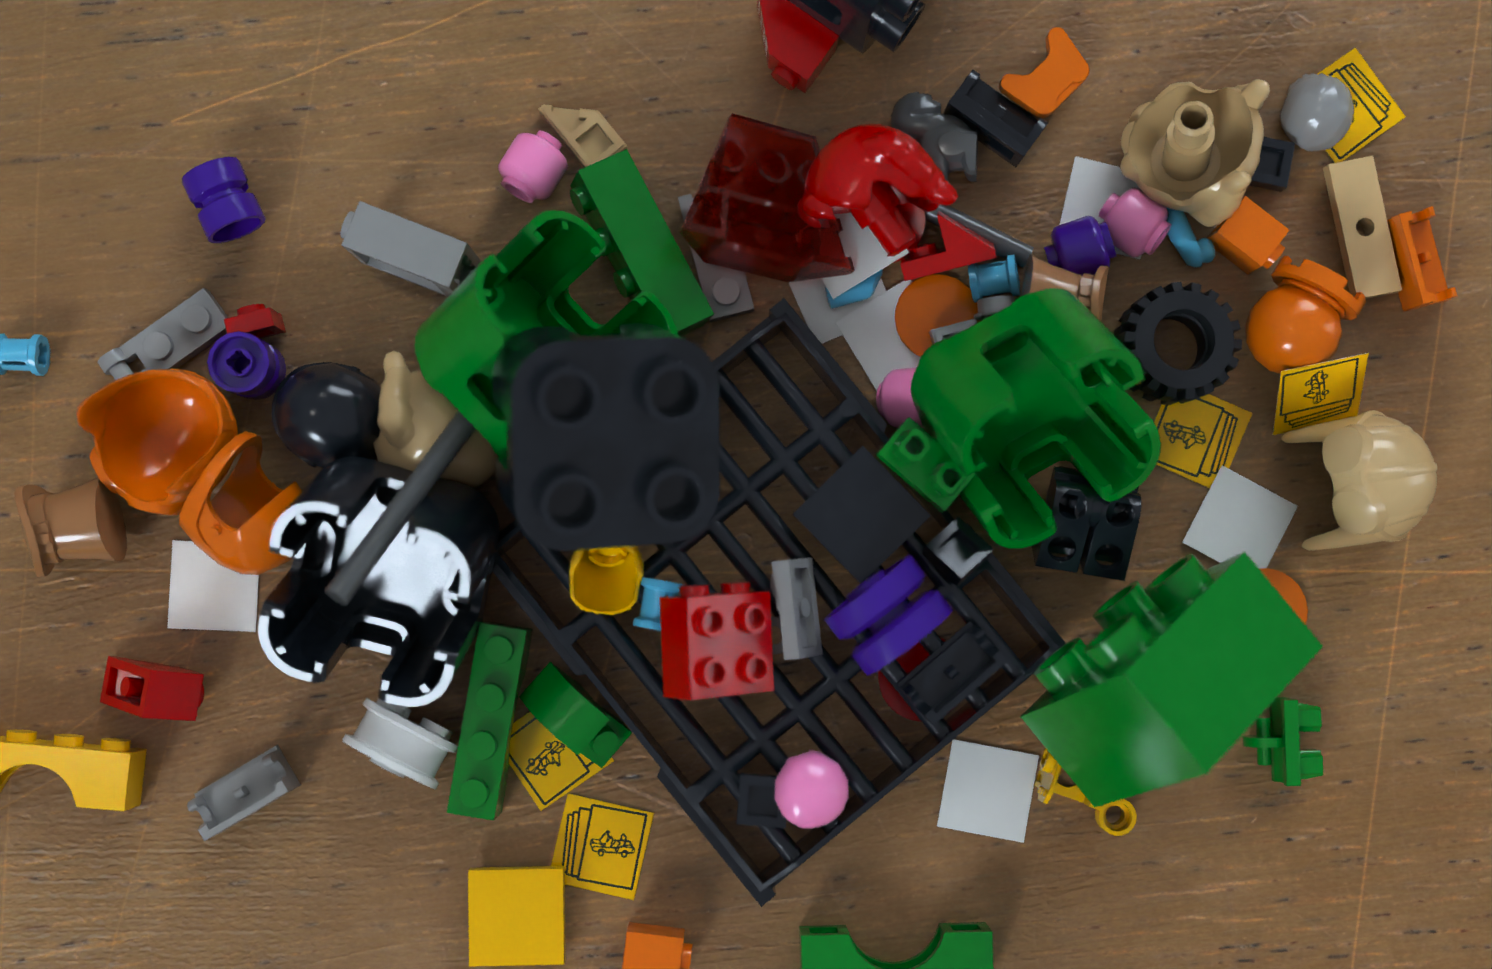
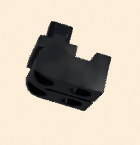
[1032,466,1141,581]

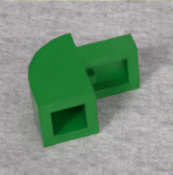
[519,662,632,768]

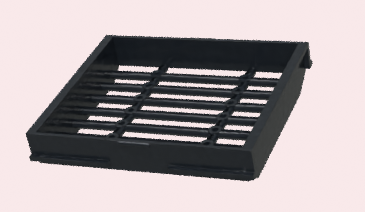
[492,298,1066,907]

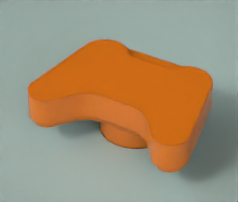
[999,27,1089,118]

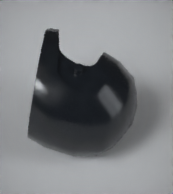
[271,362,381,468]

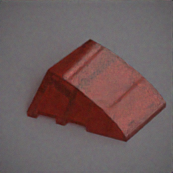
[679,113,855,282]

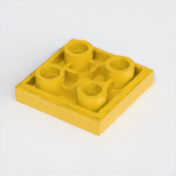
[468,866,566,967]

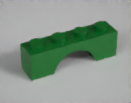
[447,621,533,821]
[799,922,993,969]

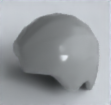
[1280,73,1354,151]

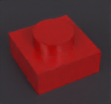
[224,304,286,339]

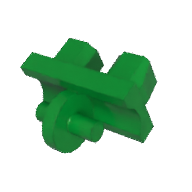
[876,417,976,513]
[1242,697,1323,786]

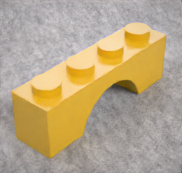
[0,729,147,811]

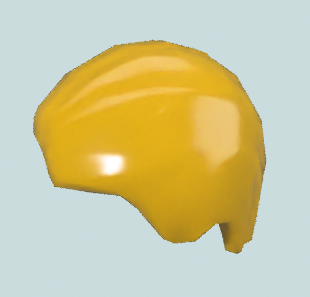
[569,546,644,615]

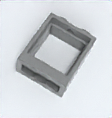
[340,201,481,297]

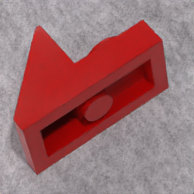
[900,211,997,281]

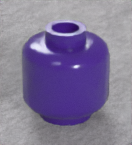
[1044,216,1117,275]

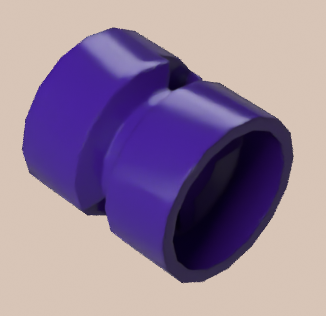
[182,157,266,243]
[207,331,287,400]

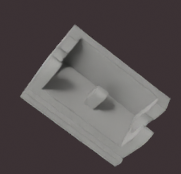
[187,745,301,841]

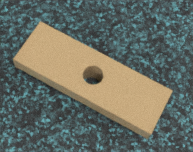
[1323,156,1402,299]

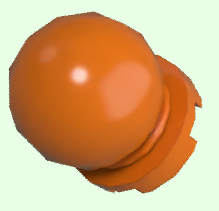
[1245,256,1366,374]

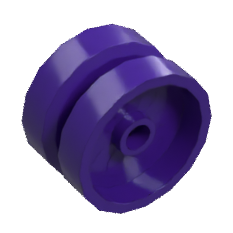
[824,554,953,676]

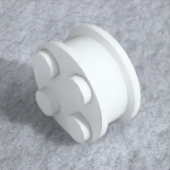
[342,698,458,790]

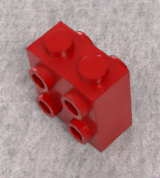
[660,582,774,700]

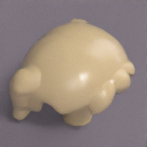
[1120,79,1270,227]
[374,351,499,488]

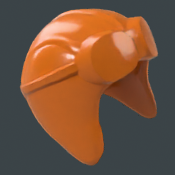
[76,369,238,516]

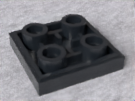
[792,446,931,584]

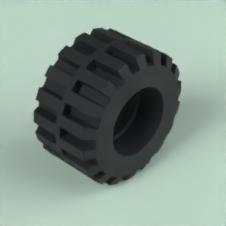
[1113,282,1242,405]

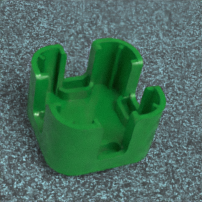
[414,210,678,458]
[911,288,1161,549]

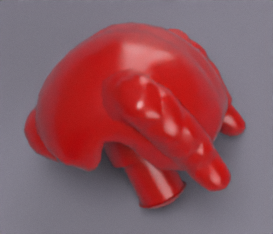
[797,124,958,256]

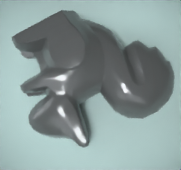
[891,92,978,182]

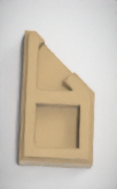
[538,104,628,168]

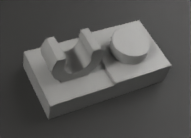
[770,558,822,660]

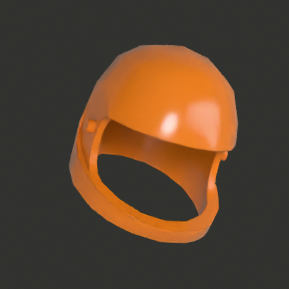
[179,431,302,575]

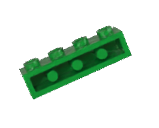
[570,149,714,337]

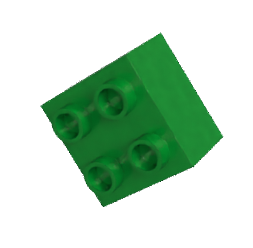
[1020,551,1323,807]

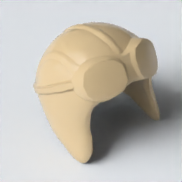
[1281,410,1438,551]

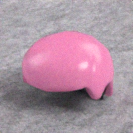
[774,750,849,828]

